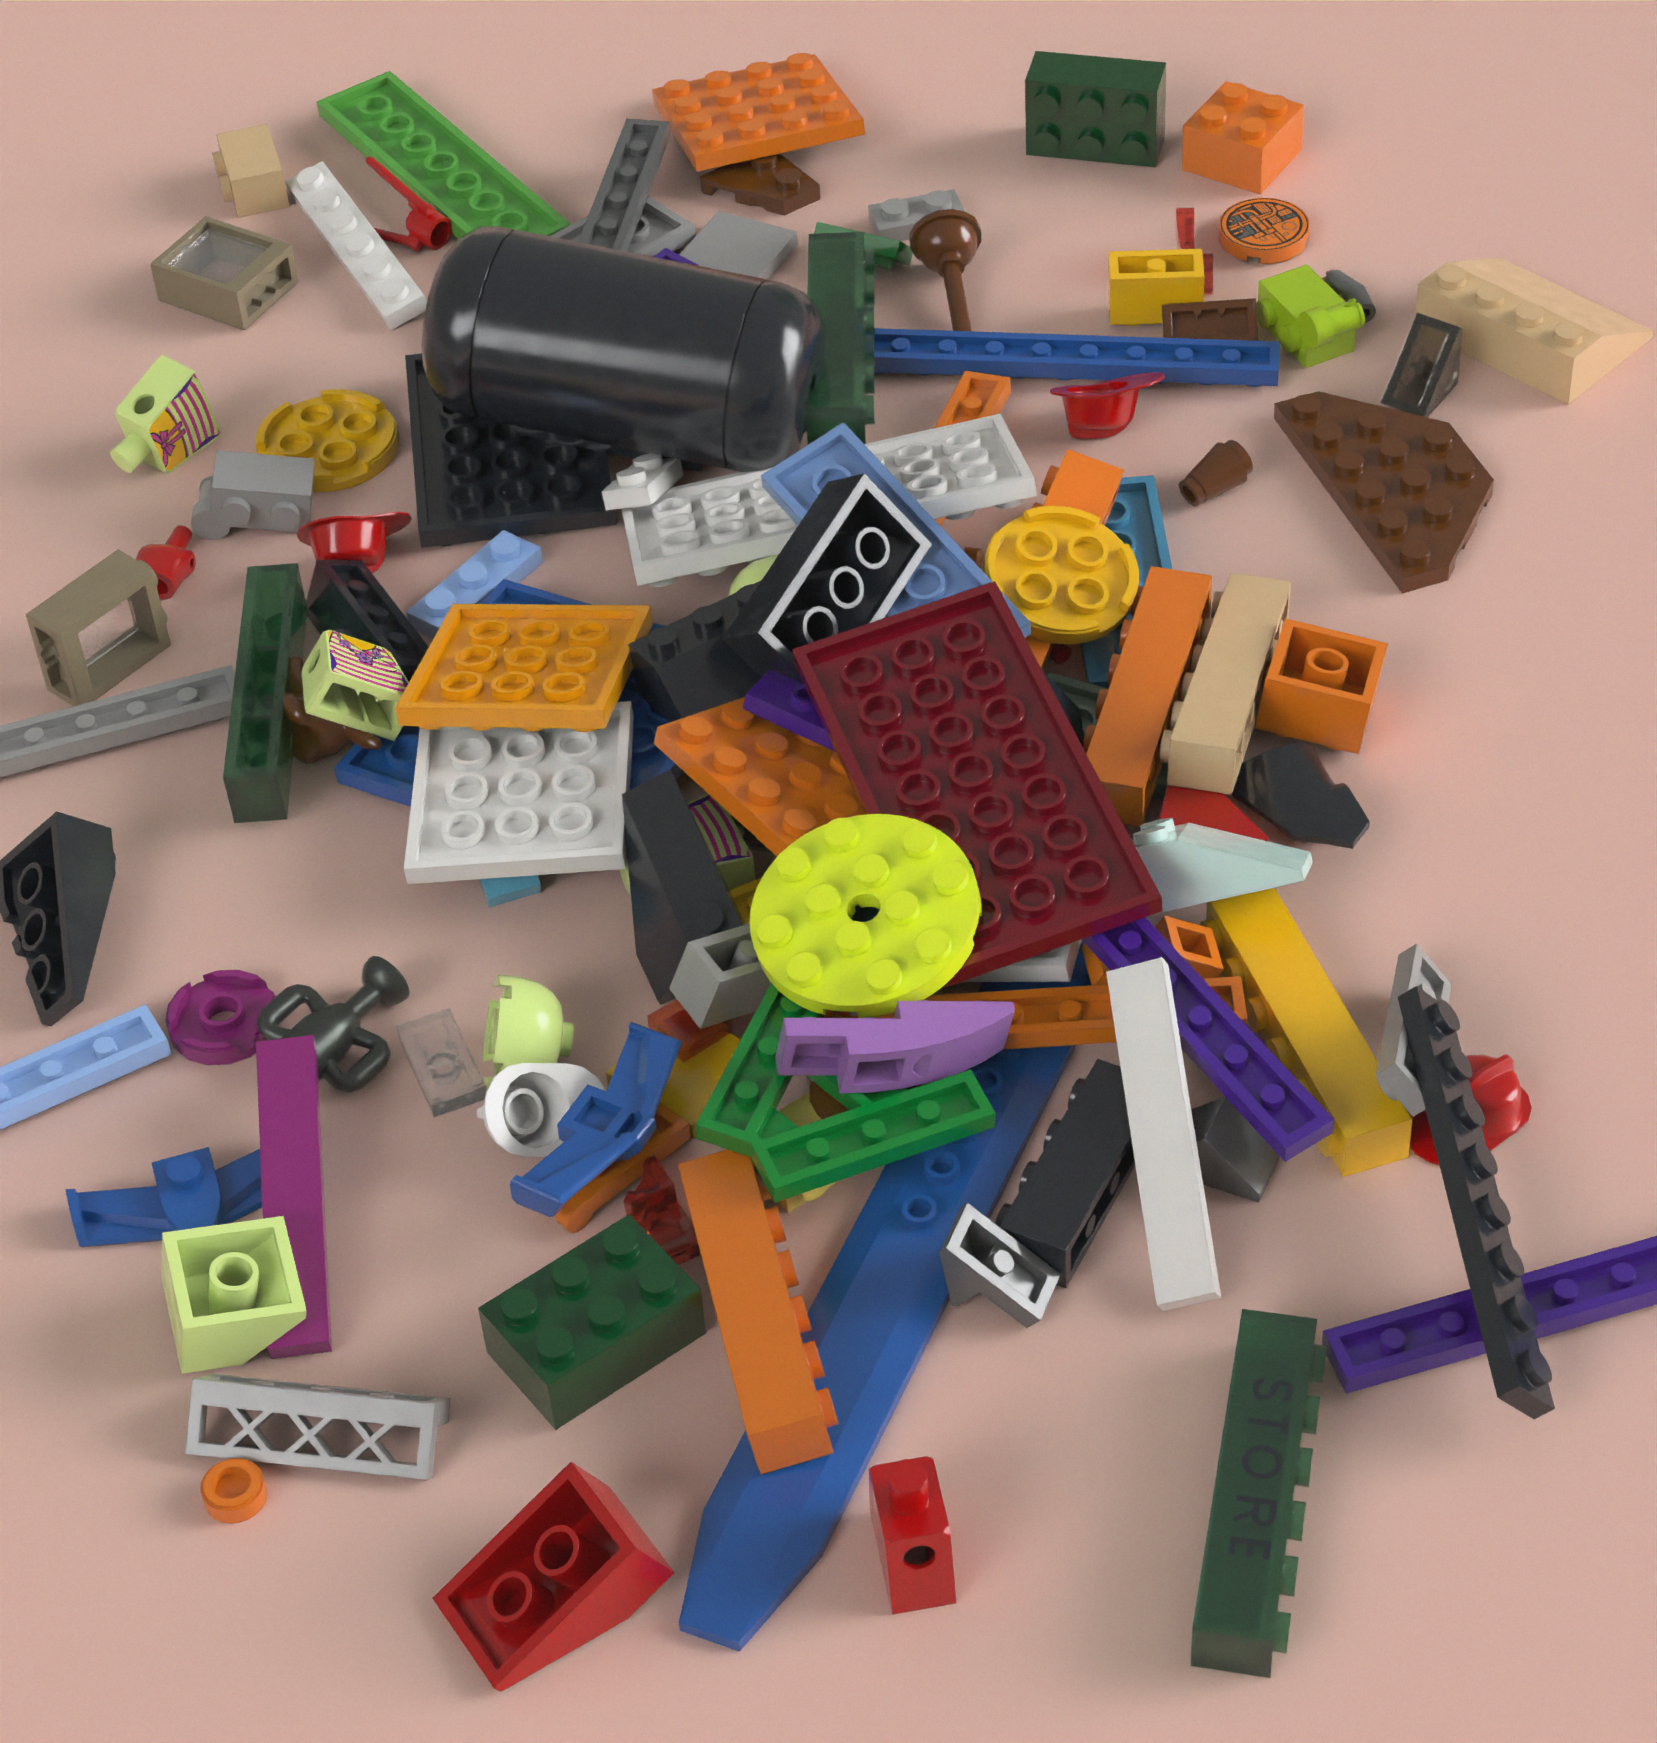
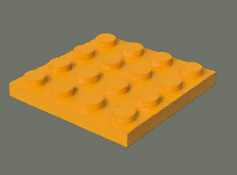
[395,604,653,732]

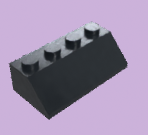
[722,473,932,684]
[628,581,763,722]

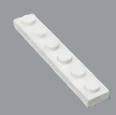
[285,161,427,330]

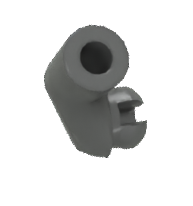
[1322,270,1376,323]

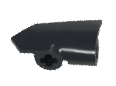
[1229,742,1370,849]

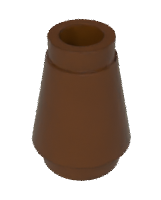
[1179,440,1253,506]

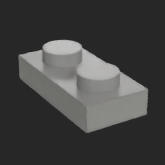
[868,189,964,241]

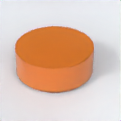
[200,1458,267,1524]

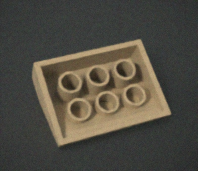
[1414,258,1654,405]

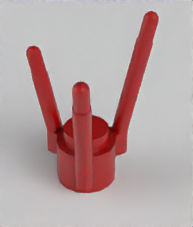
[366,156,452,252]

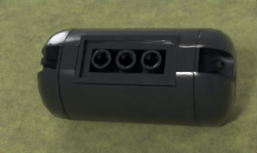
[422,226,826,472]

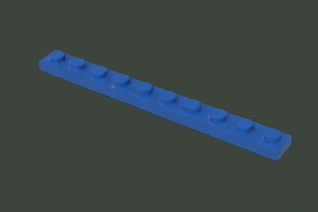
[823,327,1280,387]

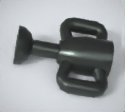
[256,956,410,1093]

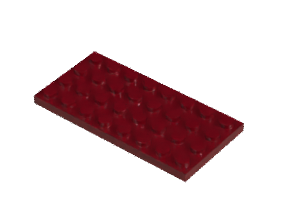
[792,581,1163,987]

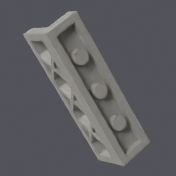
[185,1373,450,1480]

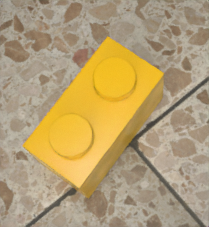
[1108,249,1205,326]

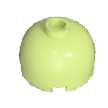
[483,974,574,1089]

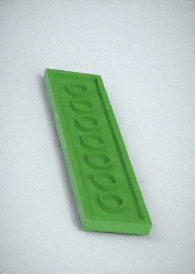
[317,71,571,239]

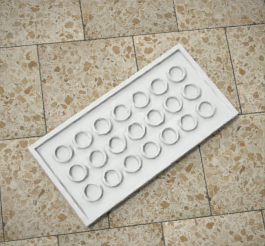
[621,414,1037,587]

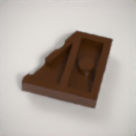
[700,154,821,216]

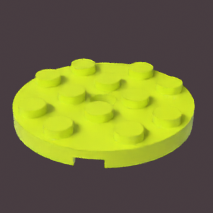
[749,814,982,1018]

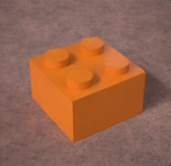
[1182,81,1304,194]
[1255,618,1388,754]

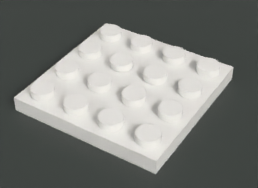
[404,701,634,884]

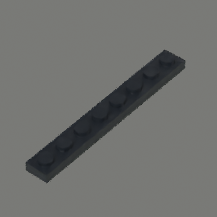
[1398,986,1555,1420]

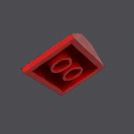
[432,1462,675,1692]

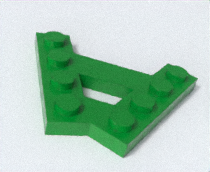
[696,983,996,1203]

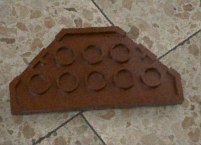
[1274,391,1494,593]

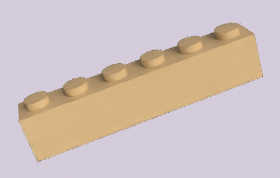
[1160,573,1291,795]

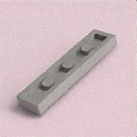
[1376,943,1452,1117]

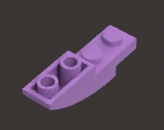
[775,1000,1015,1094]

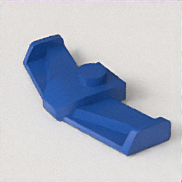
[510,1022,682,1217]
[65,1147,262,1247]

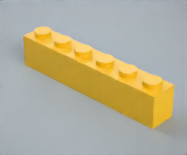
[1200,888,1412,1177]

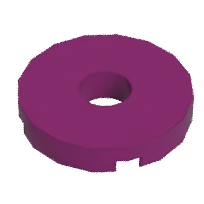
[165,970,275,1065]

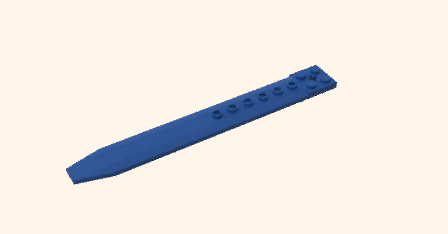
[679,940,1091,1652]

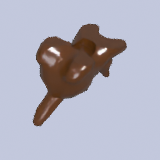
[283,657,383,764]

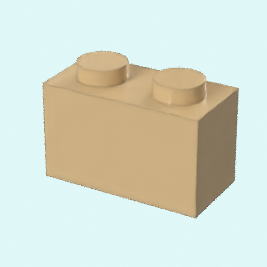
[212,123,290,218]

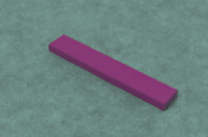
[256,1035,332,1359]

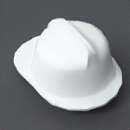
[476,1063,607,1157]

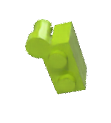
[1256,264,1365,368]

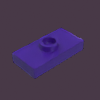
[743,669,836,752]

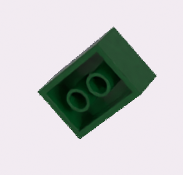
[1025,51,1166,167]
[478,1214,706,1430]

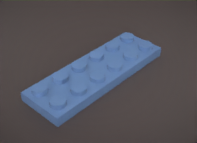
[761,422,1031,638]

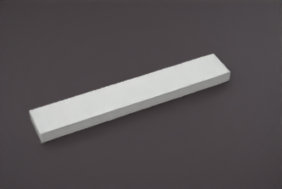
[1106,957,1221,1311]

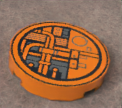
[1219,198,1309,264]

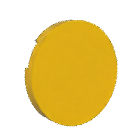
[255,389,400,492]
[982,506,1139,644]

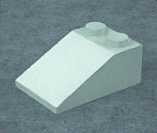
[1132,818,1313,914]

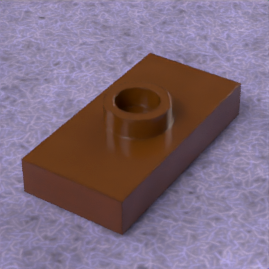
[1162,298,1259,341]

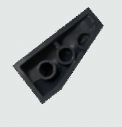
[622,769,746,1005]
[0,811,116,1026]

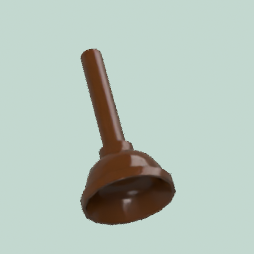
[909,209,981,331]

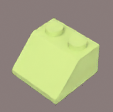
[161,1216,307,1374]

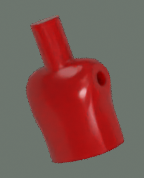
[136,525,196,600]

